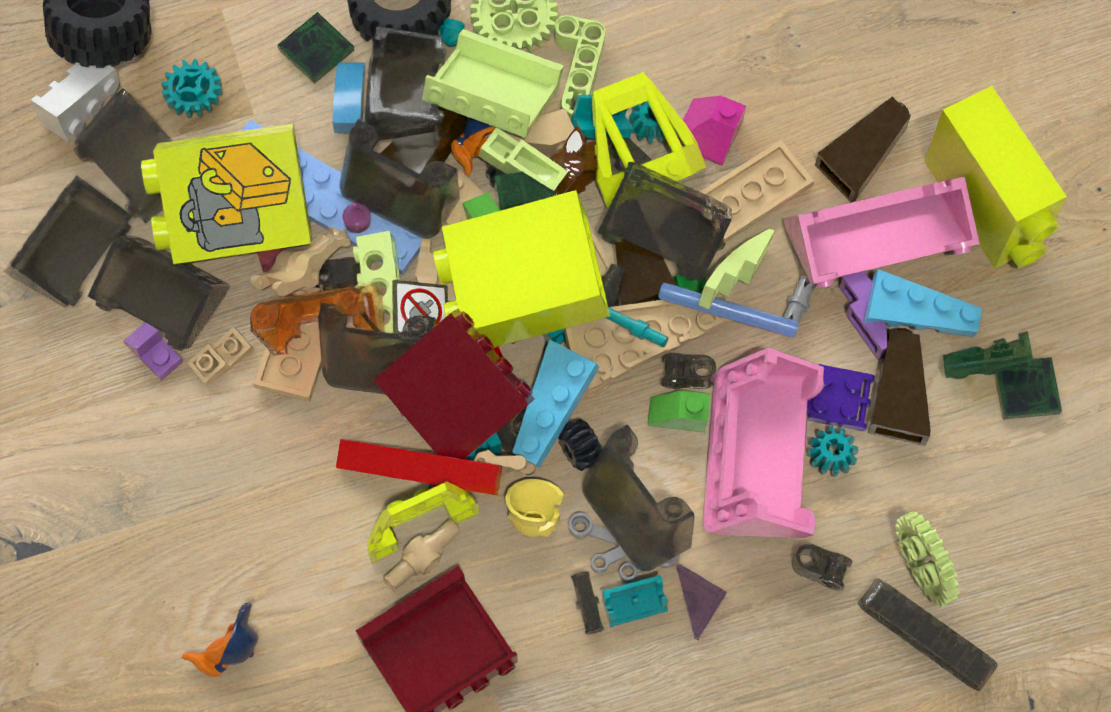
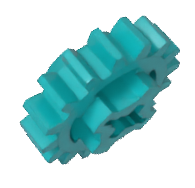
[161,59,223,118]

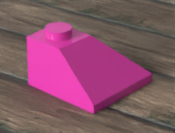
[676,95,746,166]

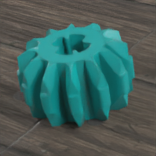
[629,101,664,145]
[808,426,859,477]

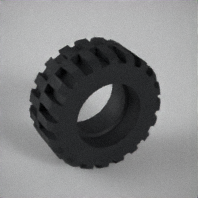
[43,0,151,68]
[347,0,451,51]

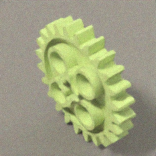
[470,0,558,52]
[895,511,960,607]

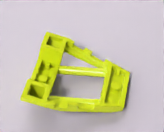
[591,72,706,207]
[367,482,479,563]

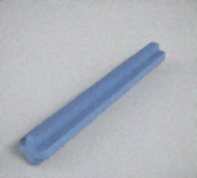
[659,283,799,337]

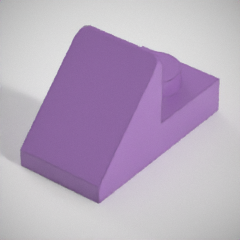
[123,322,183,381]

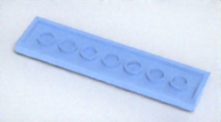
[242,120,434,275]

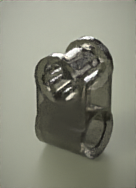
[315,257,361,293]
[661,353,717,389]
[792,543,853,591]

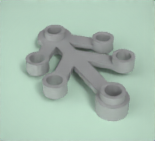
[569,499,680,583]

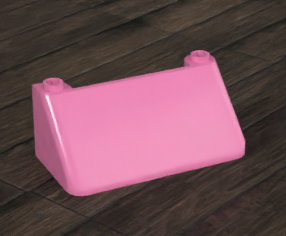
[784,177,980,288]
[703,348,824,538]

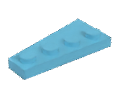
[864,269,982,337]
[512,339,600,468]

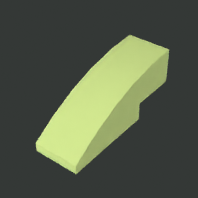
[478,127,568,195]

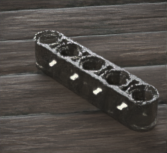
[858,578,998,691]

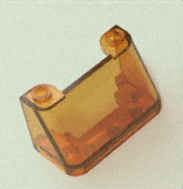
[250,282,385,356]

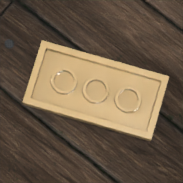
[690,140,814,244]
[253,287,343,401]

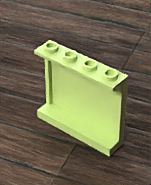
[422,29,564,138]

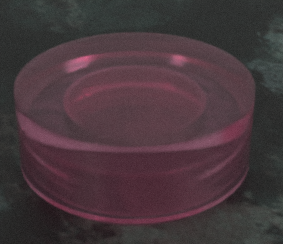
[342,203,371,233]

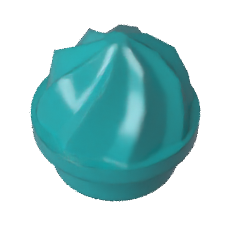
[439,19,465,46]

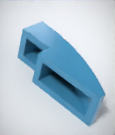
[332,63,365,133]

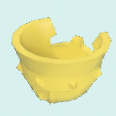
[505,479,564,538]

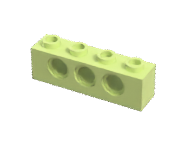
[353,231,410,353]

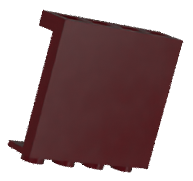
[374,309,535,459]
[356,566,518,712]

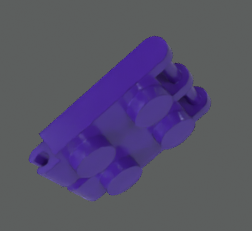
[806,364,875,431]

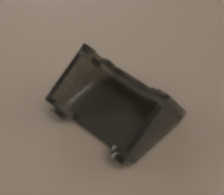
[363,26,446,142]
[73,88,172,224]
[339,119,460,239]
[597,162,732,281]
[3,175,132,308]
[87,235,230,351]
[318,303,437,395]
[582,424,695,571]

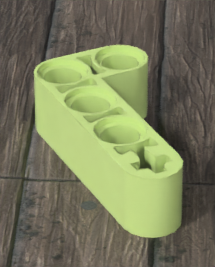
[555,15,605,120]

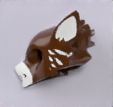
[538,126,597,199]

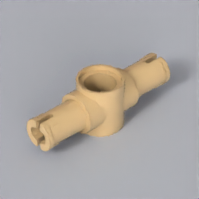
[383,519,460,592]

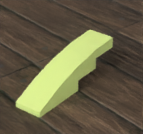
[698,229,774,310]

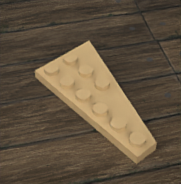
[563,293,733,394]

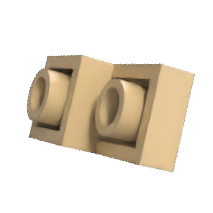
[188,327,254,385]

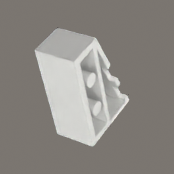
[31,63,120,142]

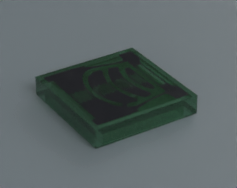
[277,12,355,84]
[993,357,1062,420]

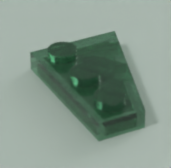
[943,331,1034,379]

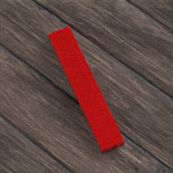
[336,439,503,495]

